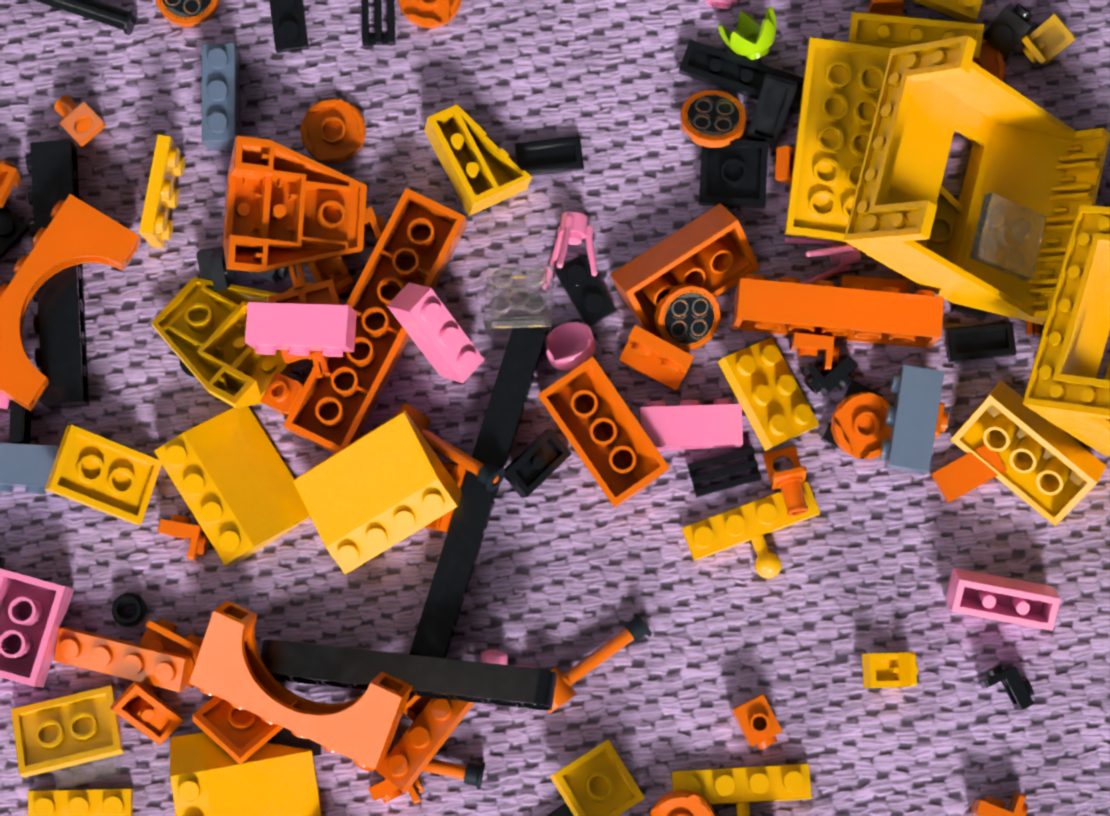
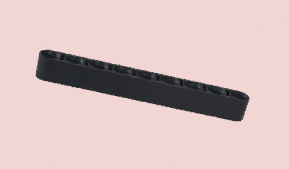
[260,640,557,710]

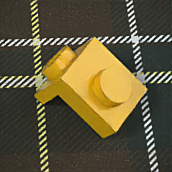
[1021,13,1077,65]
[862,652,918,688]

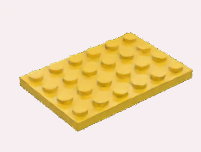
[784,37,892,243]

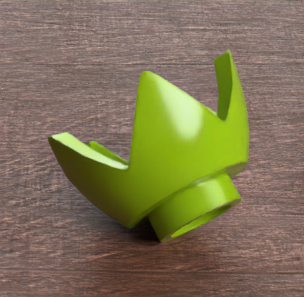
[717,6,777,60]

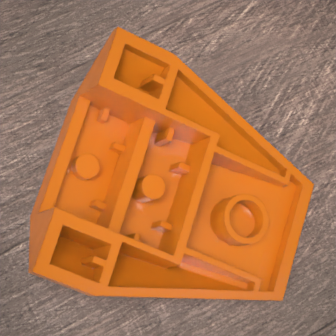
[223,135,367,273]

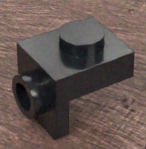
[982,3,1035,57]
[196,247,237,291]
[802,356,858,397]
[979,664,1034,710]

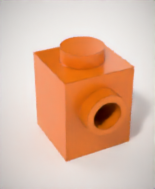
[731,694,782,750]

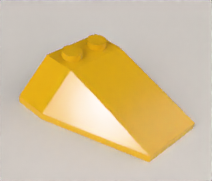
[151,277,300,408]
[170,732,322,816]

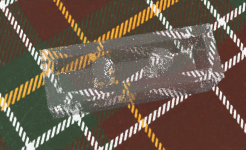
[53,754,124,790]

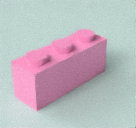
[387,282,484,383]
[245,302,357,357]
[639,398,743,451]
[946,567,1061,631]

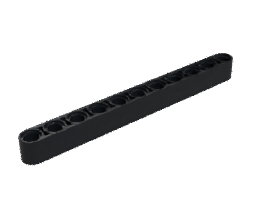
[409,316,549,658]

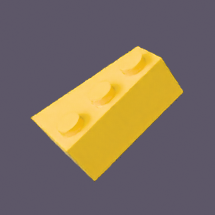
[424,104,532,216]

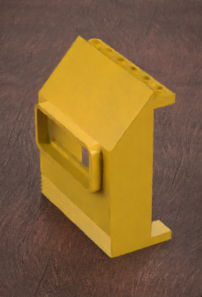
[843,35,1110,325]
[1022,205,1110,457]

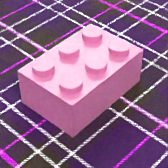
[0,568,74,688]

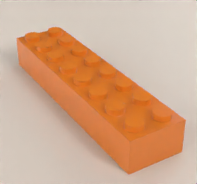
[283,188,467,454]

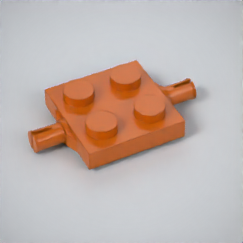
[267,264,341,378]

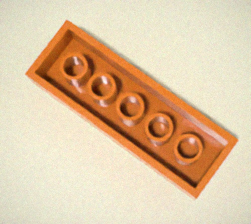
[732,274,944,349]

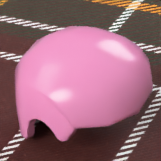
[544,322,596,371]

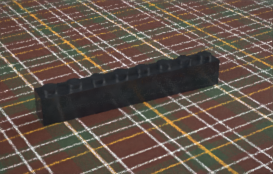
[26,140,90,409]

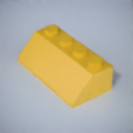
[950,380,1106,526]

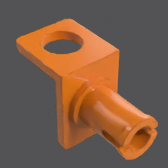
[54,95,106,147]
[763,446,808,516]

